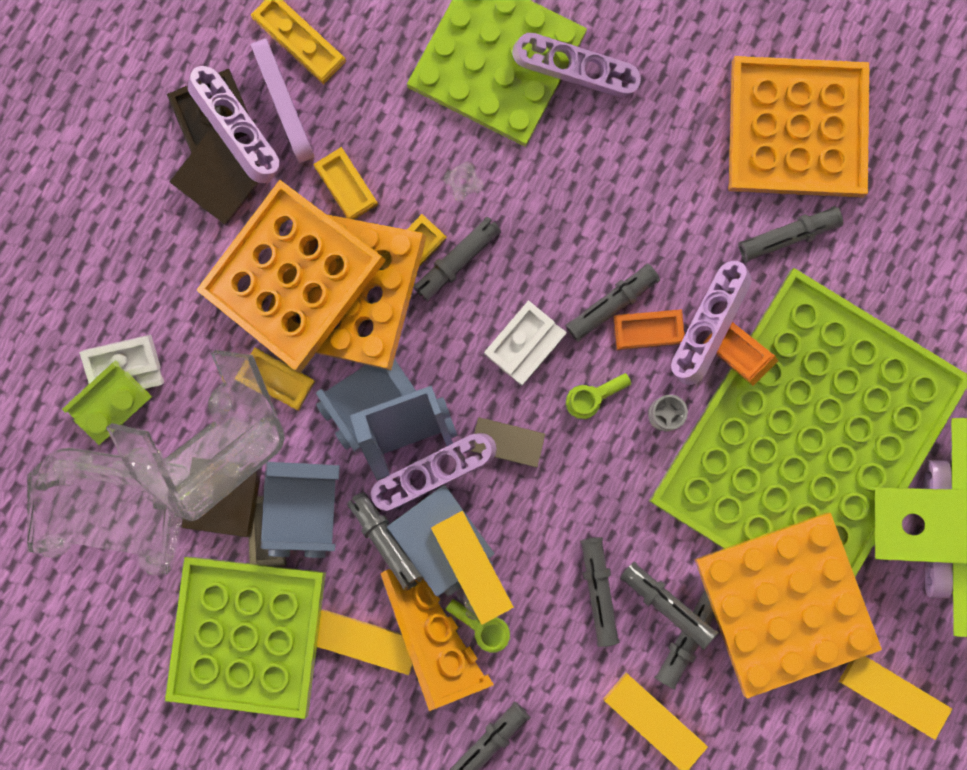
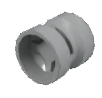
[648,394,688,432]

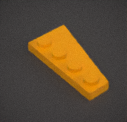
[380,569,494,711]

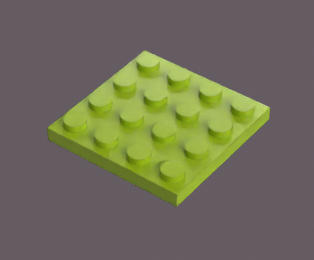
[407,0,587,147]
[165,556,326,719]

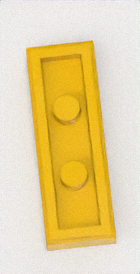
[250,0,346,85]
[431,510,514,625]
[317,609,412,675]
[838,656,952,740]
[603,673,708,770]

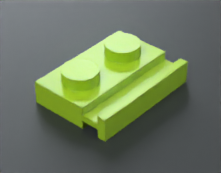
[62,360,152,445]

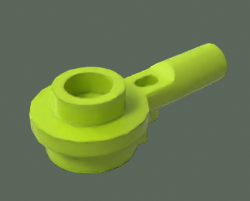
[565,373,631,420]
[445,598,510,653]

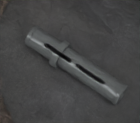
[738,206,844,262]
[413,217,501,302]
[565,263,660,342]
[347,492,423,591]
[580,537,620,647]
[620,561,719,650]
[654,590,715,690]
[449,701,531,770]

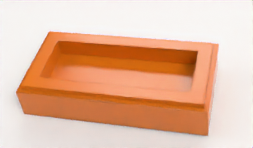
[613,309,685,350]
[703,322,778,386]

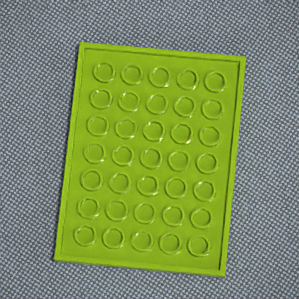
[648,268,967,577]

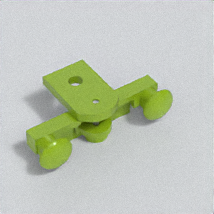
[875,418,967,637]

